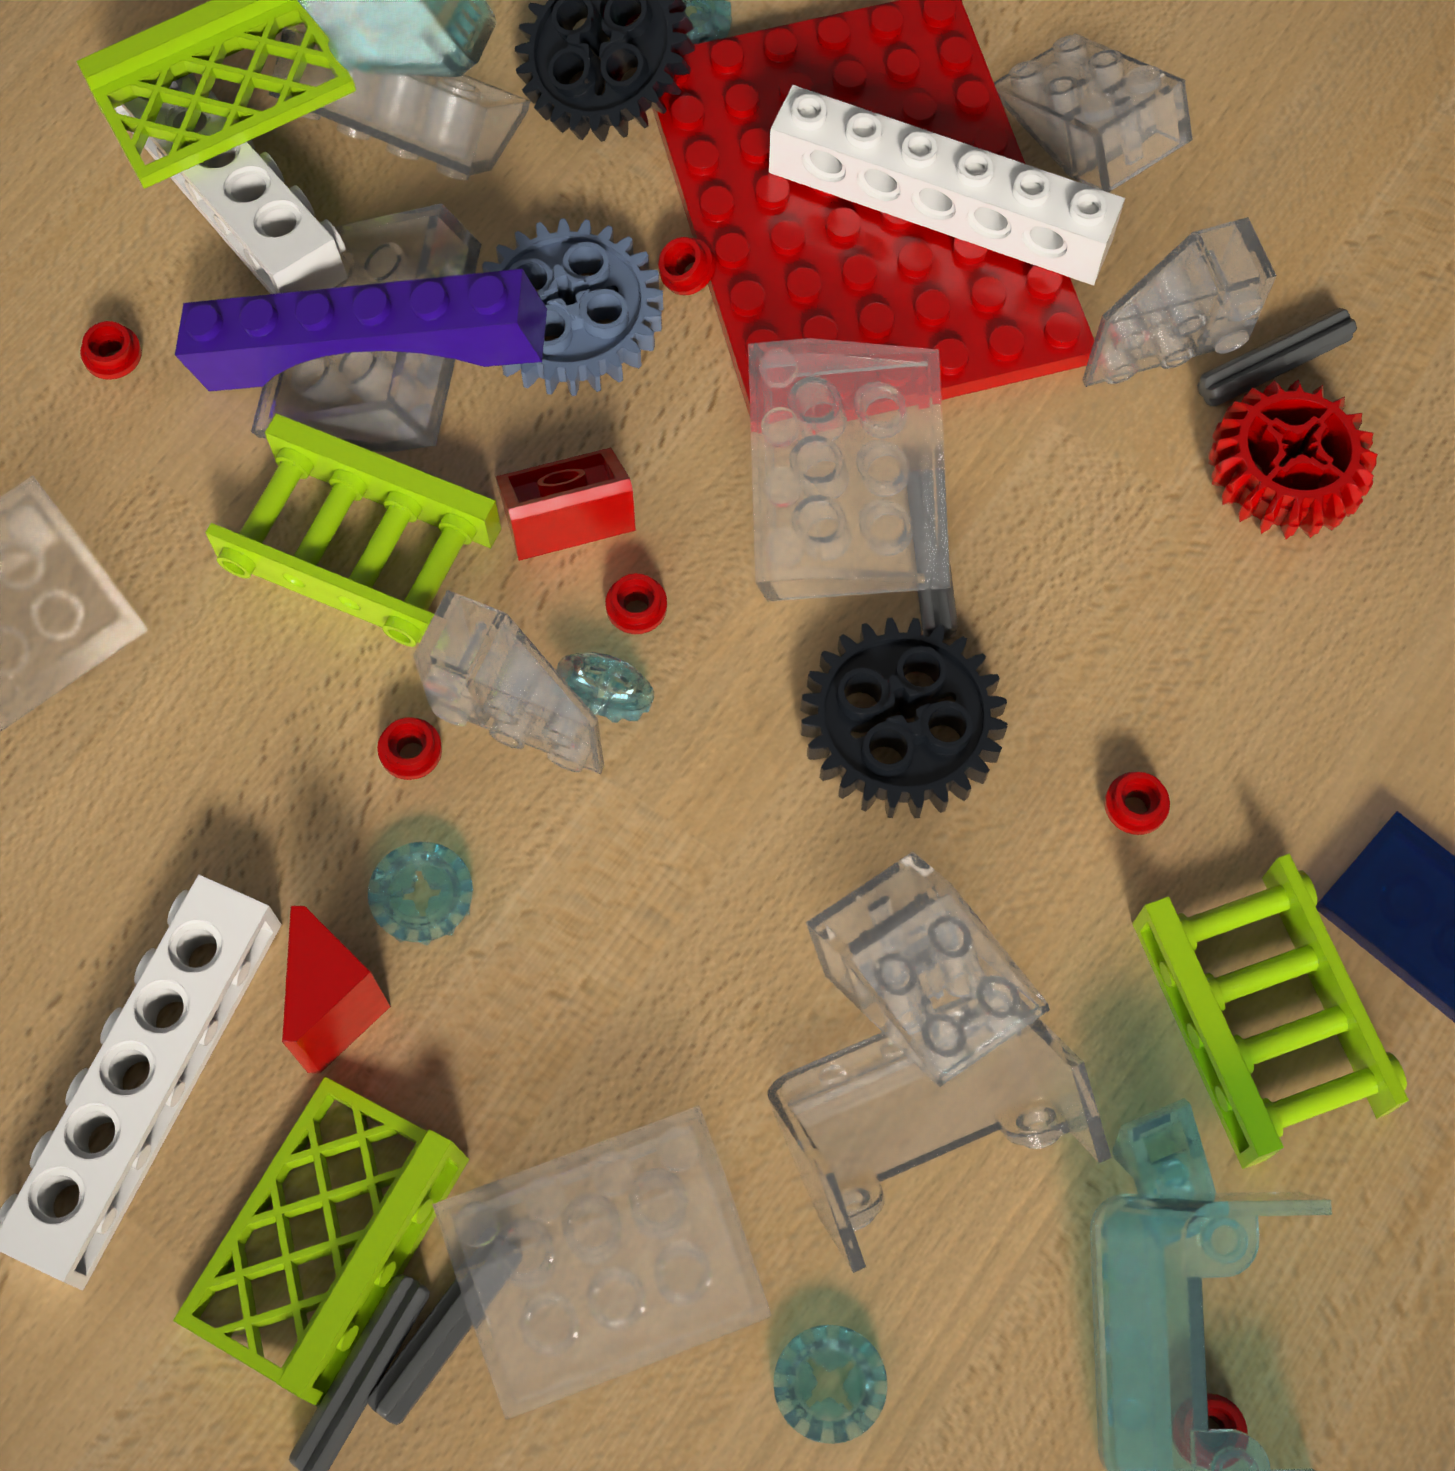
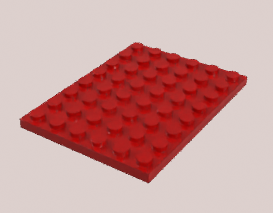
[652,0,1099,444]

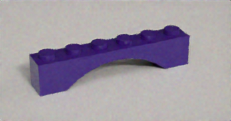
[175,269,547,392]

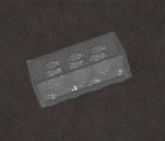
[268,24,531,180]

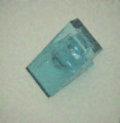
[1112,1098,1224,1249]

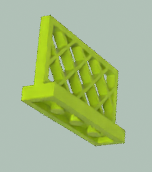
[76,0,356,189]
[173,1077,470,1407]

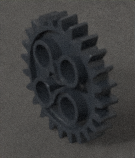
[515,0,695,142]
[800,618,1008,819]

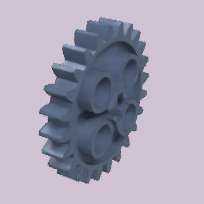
[482,218,664,396]

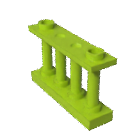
[205,413,501,650]
[1132,853,1409,1169]

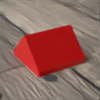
[495,447,636,561]
[282,906,391,1073]

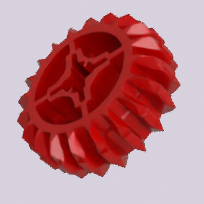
[1208,379,1378,540]

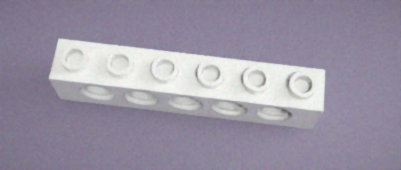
[114,73,348,294]
[769,85,1125,286]
[0,874,282,1291]

